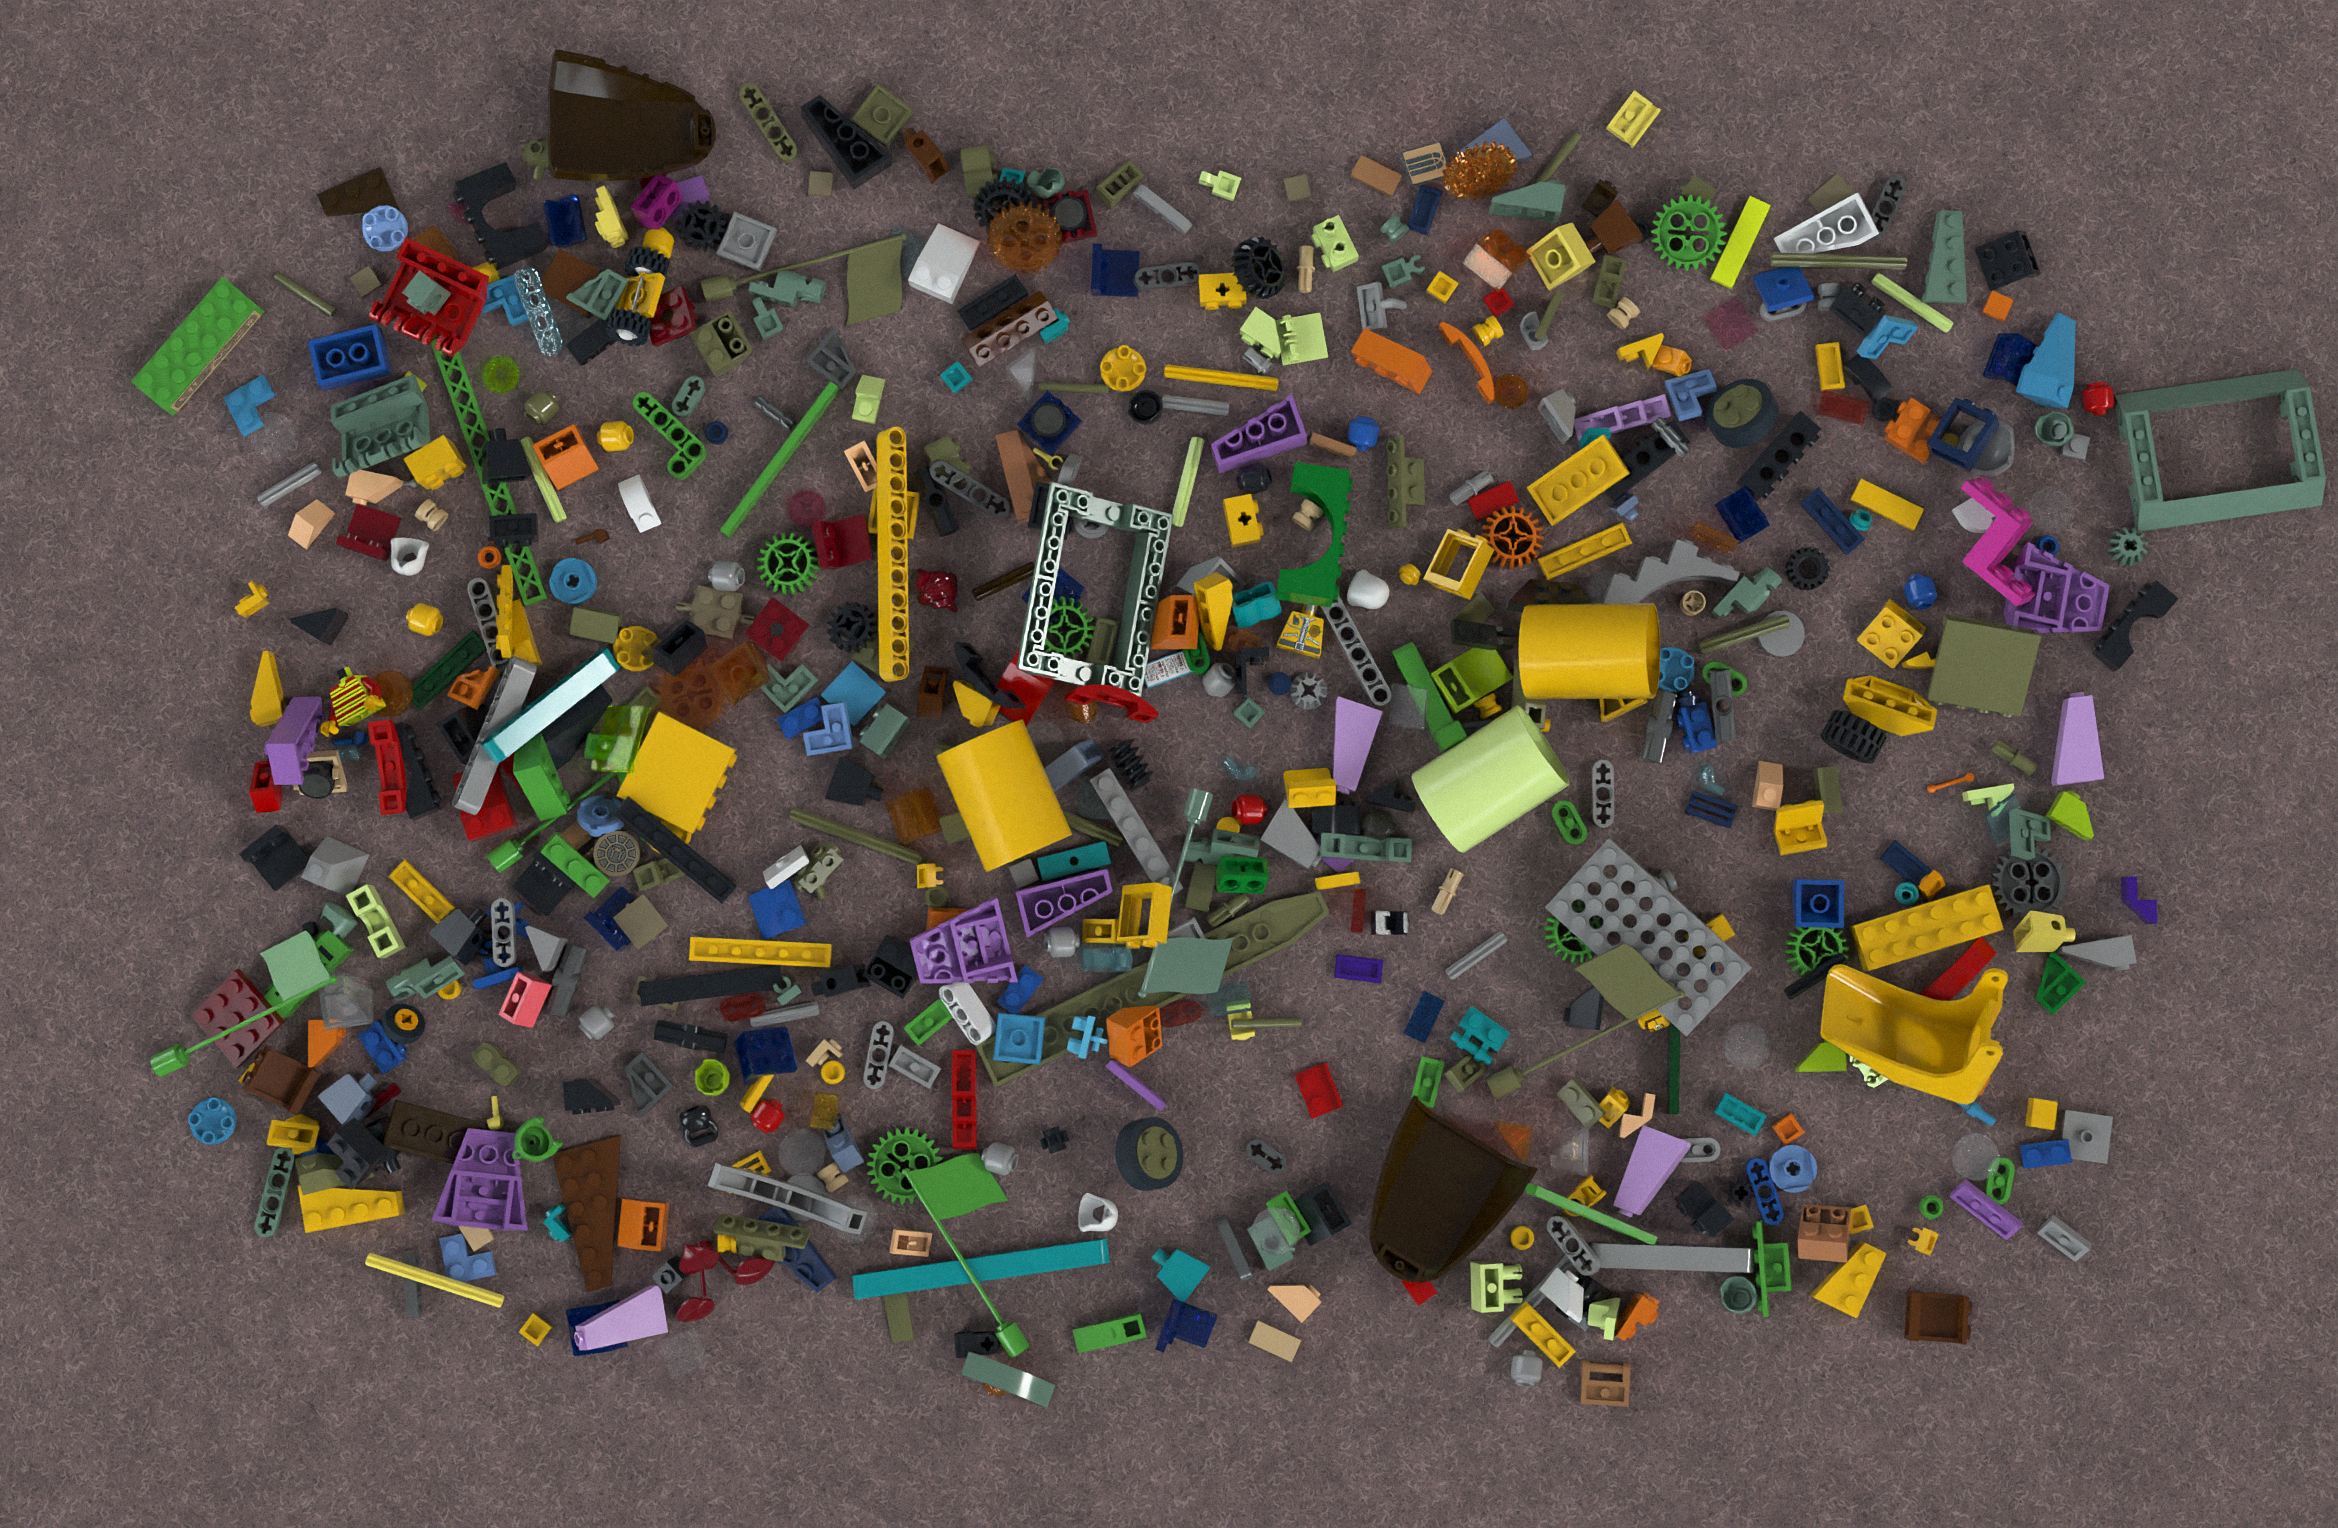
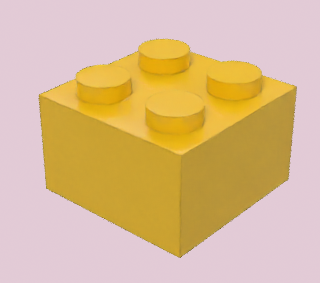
[404,435,468,490]

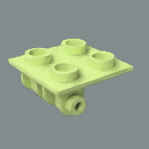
[1275,313,1328,366]

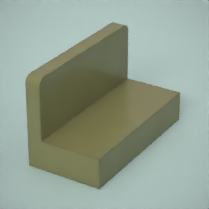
[569,605,625,644]
[1812,766,1843,815]

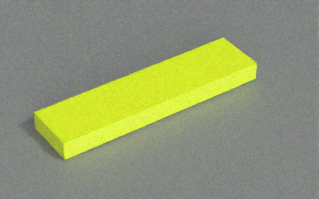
[1710,196,1771,289]

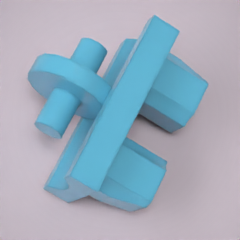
[1067,1015,1108,1059]

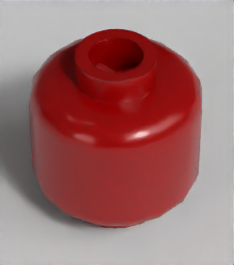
[2082,381,2115,416]
[1231,794,1268,824]
[750,1098,785,1134]

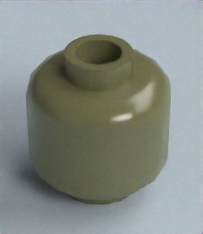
[524,391,559,425]

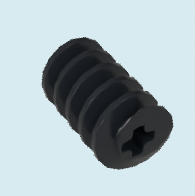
[1108,739,1154,792]

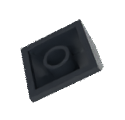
[1563,985,1604,1030]

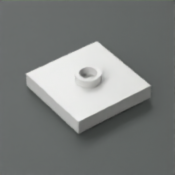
[763,845,809,889]

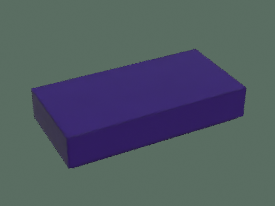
[1334,954,1383,983]

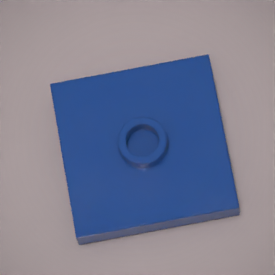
[1753,267,1814,312]

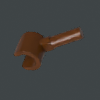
[575,529,610,544]

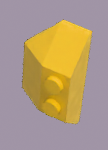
[1843,675,1937,736]

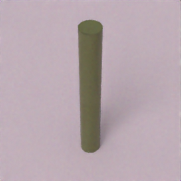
[1534,132,1582,184]
[274,272,337,317]
[1039,382,1109,394]
[1231,1017,1301,1029]

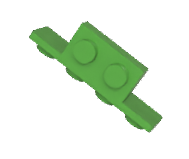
[1752,1220,1792,1317]

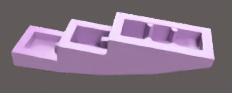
[1574,394,1672,441]

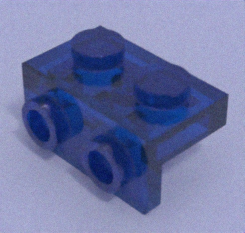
[543,194,587,248]
[1715,486,1770,544]

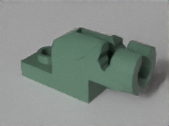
[749,271,826,308]
[1710,567,1782,619]
[1184,829,1260,865]
[385,955,465,1001]

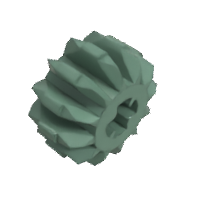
[2106,527,2148,567]

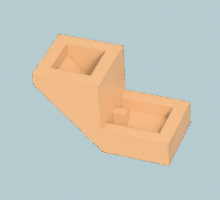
[1618,1093,1655,1138]

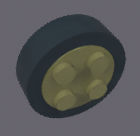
[1705,379,1779,448]
[1115,1117,1183,1191]

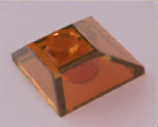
[708,641,771,706]

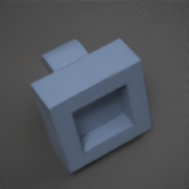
[1608,492,1639,521]

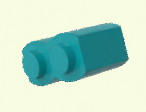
[1231,582,1282,628]

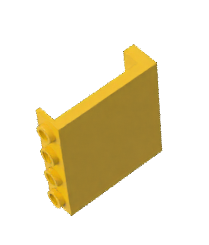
[616,711,738,834]

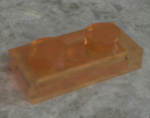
[1690,521,1739,553]

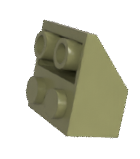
[690,310,753,378]

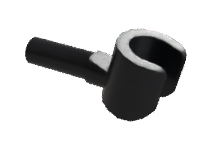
[302,921,318,936]

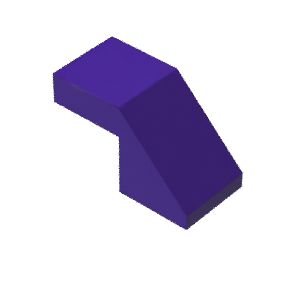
[2121,876,2157,924]

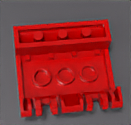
[369,237,489,357]

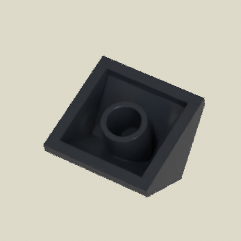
[290,608,349,645]

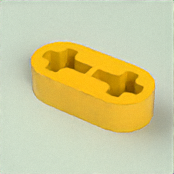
[1315,872,1360,890]

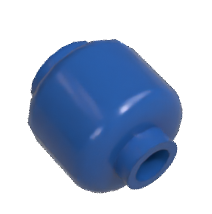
[1347,416,1380,451]
[1903,574,1938,610]

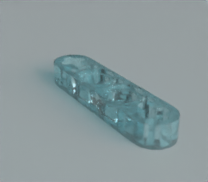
[514,267,563,356]

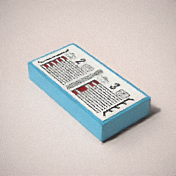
[1144,651,1191,689]

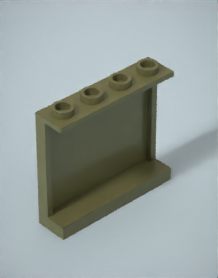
[1925,613,2041,717]

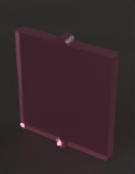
[1704,297,1758,351]

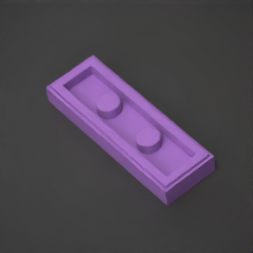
[1106,1059,1167,1111]
[1949,1179,2023,1240]

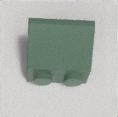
[859,703,911,759]

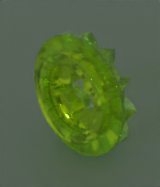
[482,357,520,394]

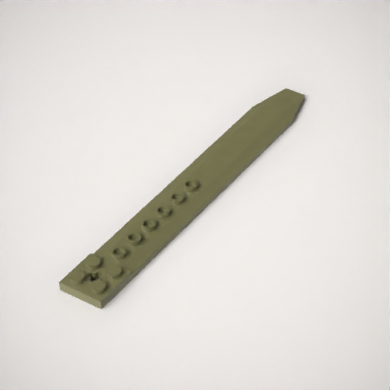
[976,891,1330,1087]

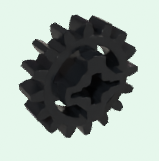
[676,200,727,252]
[827,602,878,653]

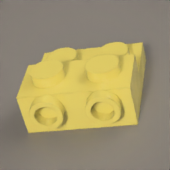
[595,186,629,248]

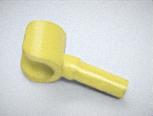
[1032,447,1063,470]
[487,1096,504,1131]

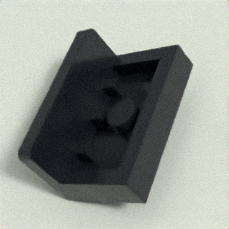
[488,513,539,548]
[1556,1273,1612,1331]

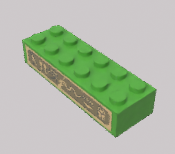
[131,276,265,416]

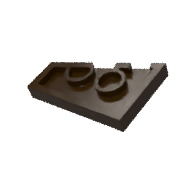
[317,167,400,217]

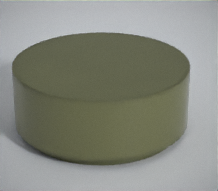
[925,885,948,908]

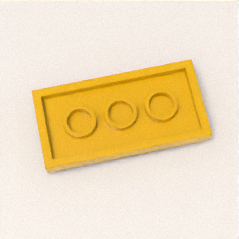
[1527,434,1630,526]

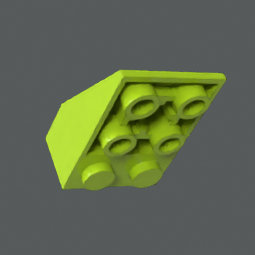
[1430,648,1513,715]

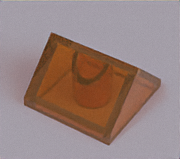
[885,787,943,846]
[1492,1120,1533,1163]

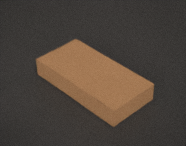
[1350,155,1402,197]
[1310,432,1357,460]

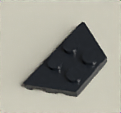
[1507,579,1592,612]

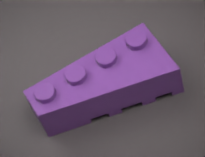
[1211,394,1307,474]
[264,697,325,785]
[1015,867,1113,938]

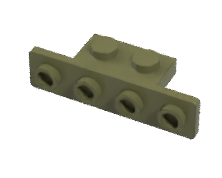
[1386,435,1425,530]
[714,1214,811,1262]

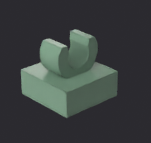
[773,975,802,1006]

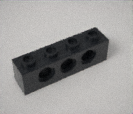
[1736,410,1821,501]
[1605,420,1690,501]

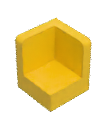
[2025,1098,2058,1130]

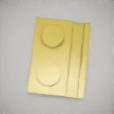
[1606,90,1661,148]

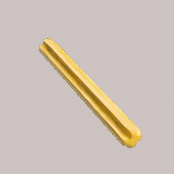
[1164,364,1279,391]

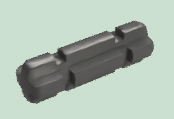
[754,395,795,430]
[1651,417,1690,457]

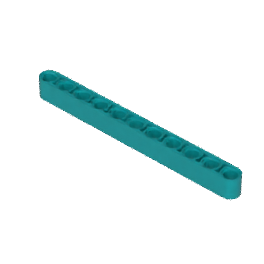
[851,1238,1110,1299]

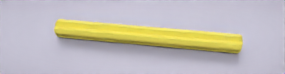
[365,1253,504,1308]

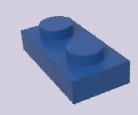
[776,697,824,740]
[997,965,1044,1015]
[2020,1139,2072,1169]

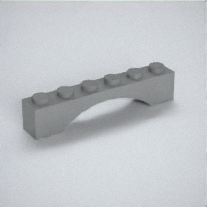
[1090,768,1183,894]

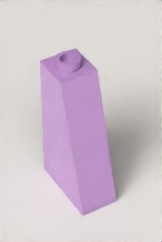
[2051,692,2104,786]
[1332,696,1383,795]
[1613,1125,1691,1217]
[574,1285,668,1350]

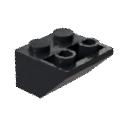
[642,620,708,677]
[436,703,488,765]
[862,935,919,999]
[563,1079,621,1115]
[1293,1181,1352,1246]

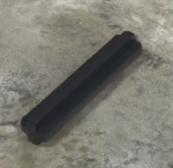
[1784,953,1848,1000]

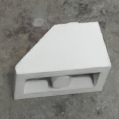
[1539,1268,1584,1323]

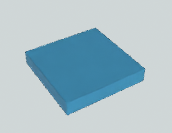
[821,661,887,727]
[993,1013,1045,1065]

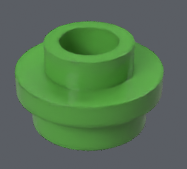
[1919,1195,1943,1219]

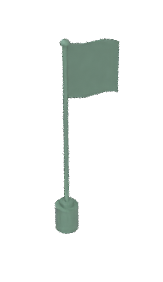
[1138,788,1234,998]

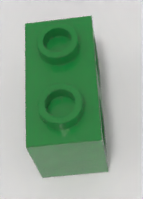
[1215,856,1269,894]

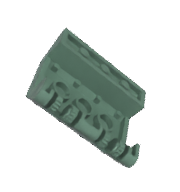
[331,374,430,478]

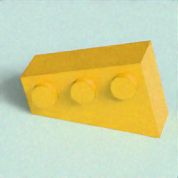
[1809,1241,1887,1318]

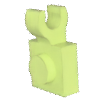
[1198,170,1241,201]

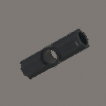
[913,466,959,537]
[654,1020,728,1054]

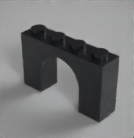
[452,162,548,271]

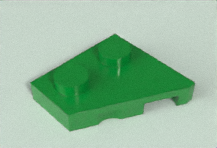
[2034,951,2087,1016]

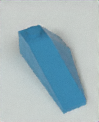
[2016,313,2076,408]

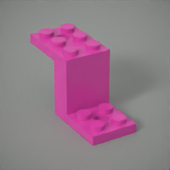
[1961,477,2036,606]

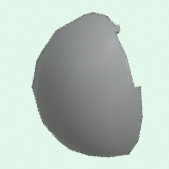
[1957,420,2015,478]

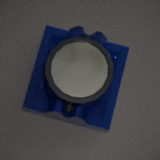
[1016,390,1082,456]

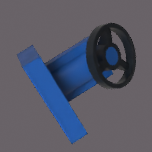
[473,930,524,990]

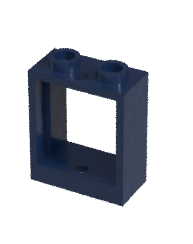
[1926,397,2000,472]

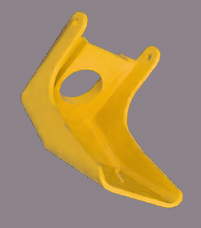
[1820,964,2008,1105]

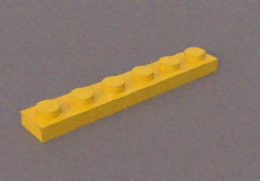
[689,937,832,968]

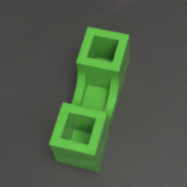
[540,831,610,898]

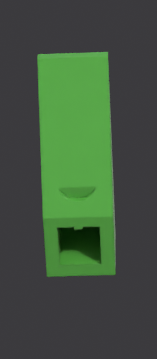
[1072,1311,1147,1353]

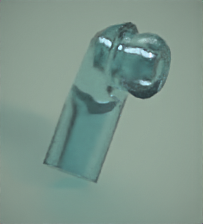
[338,744,362,764]
[1222,757,1257,781]
[1699,764,1726,798]

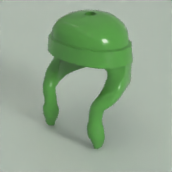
[512,1116,563,1162]

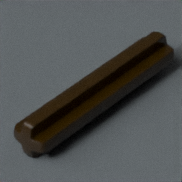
[972,562,1035,601]

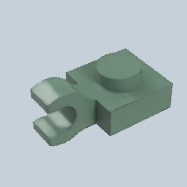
[752,297,785,340]

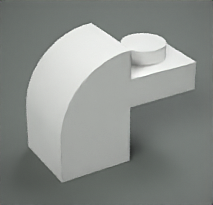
[618,474,661,533]
[1952,498,1997,533]

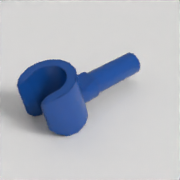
[334,731,368,745]

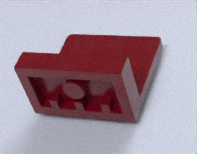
[336,504,401,562]
[812,514,874,570]

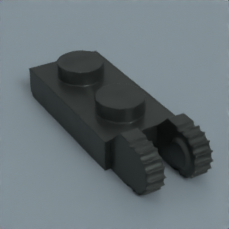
[1450,619,1514,651]

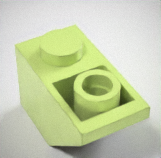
[1240,307,1281,359]

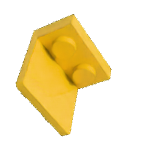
[1857,598,1926,668]

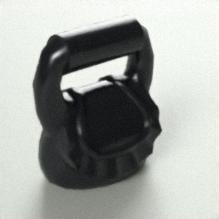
[679,1105,718,1148]

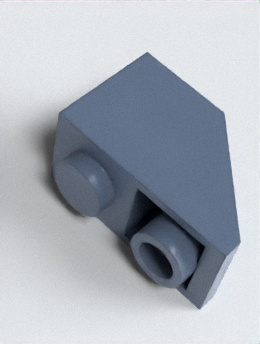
[820,1114,864,1173]

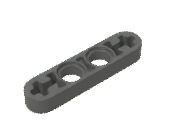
[929,459,1010,518]

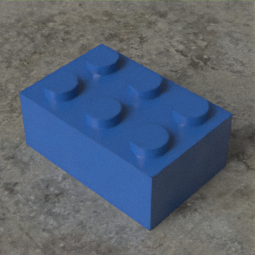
[308,324,393,391]

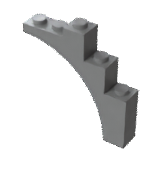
[1602,539,1740,604]
[708,1163,868,1235]

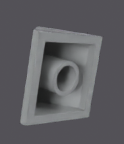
[525,926,569,972]

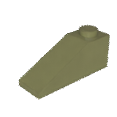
[295,1153,374,1195]

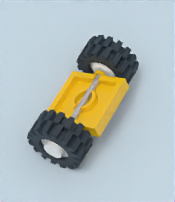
[605,246,670,346]

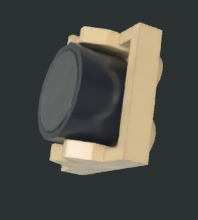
[293,750,347,799]

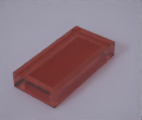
[1817,390,1869,425]

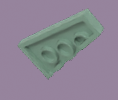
[1921,210,1967,304]

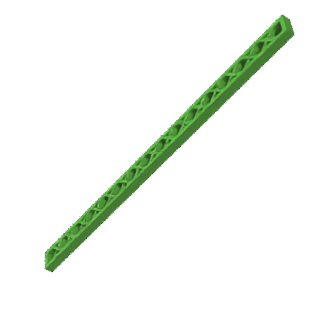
[431,338,548,607]

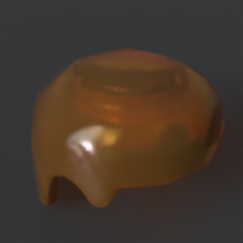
[1494,374,1529,409]

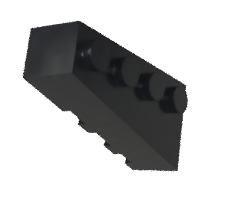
[801,95,892,190]

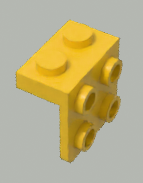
[1283,768,1336,808]
[1774,800,1828,856]

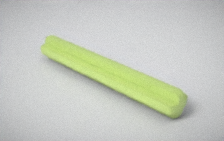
[1871,273,1953,332]
[520,437,567,523]
[1172,437,1204,527]

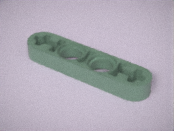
[255,1147,297,1237]

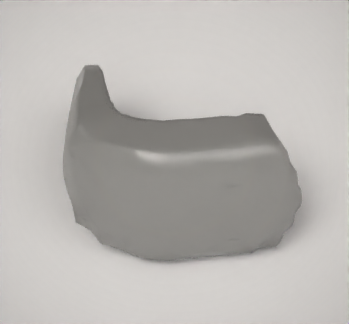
[1520,312,1548,350]

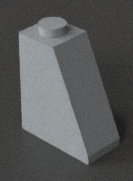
[1260,799,1322,870]

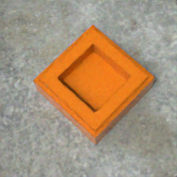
[1982,290,2014,322]
[1771,1113,1805,1146]

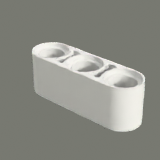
[939,981,997,1045]

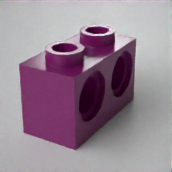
[630,175,683,230]

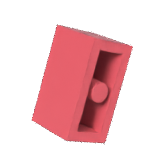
[498,972,552,1028]

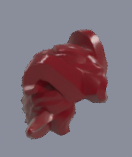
[915,568,958,613]

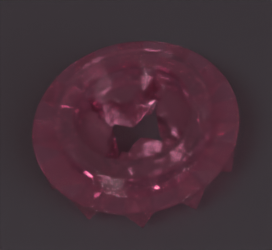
[789,490,826,527]

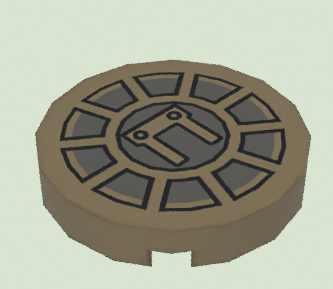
[592,829,640,876]

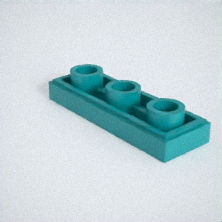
[1037,841,1111,882]

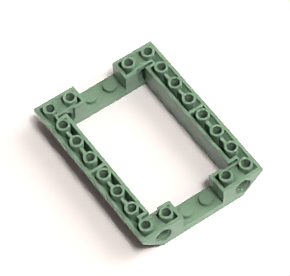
[2114,369,2326,532]
[1017,482,1173,697]

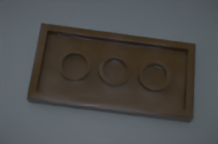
[381,1099,488,1164]

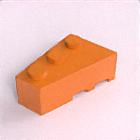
[1351,328,1433,395]

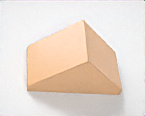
[844,440,877,493]
[288,499,336,550]
[889,1227,932,1257]

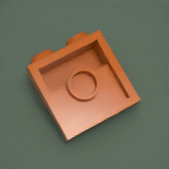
[1884,397,1941,464]
[1615,1292,1660,1341]

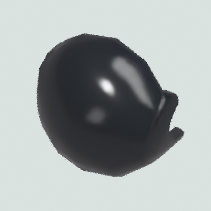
[1128,389,1163,425]

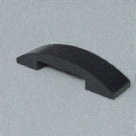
[954,642,1026,709]

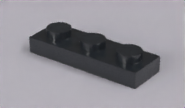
[957,274,1028,332]

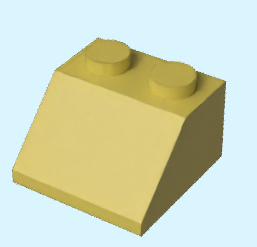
[1526,223,1596,290]

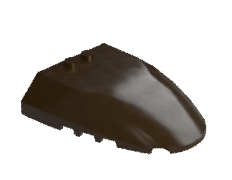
[548,49,716,181]
[1369,1095,1538,1283]

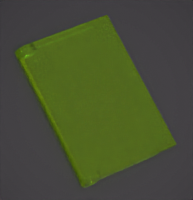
[590,706,650,774]

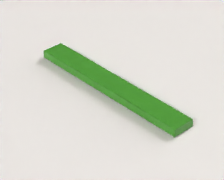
[720,382,840,538]

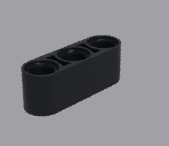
[566,308,616,366]

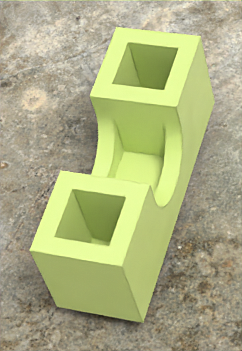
[346,884,406,958]

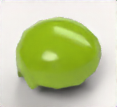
[695,1059,730,1096]

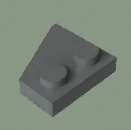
[806,328,857,391]
[625,1052,675,1117]

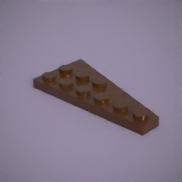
[552,1135,621,1292]

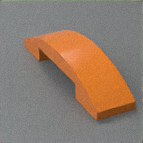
[1438,322,1494,405]

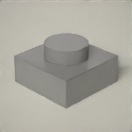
[2060,433,2090,461]

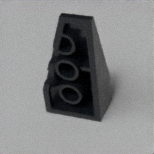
[536,684,613,771]

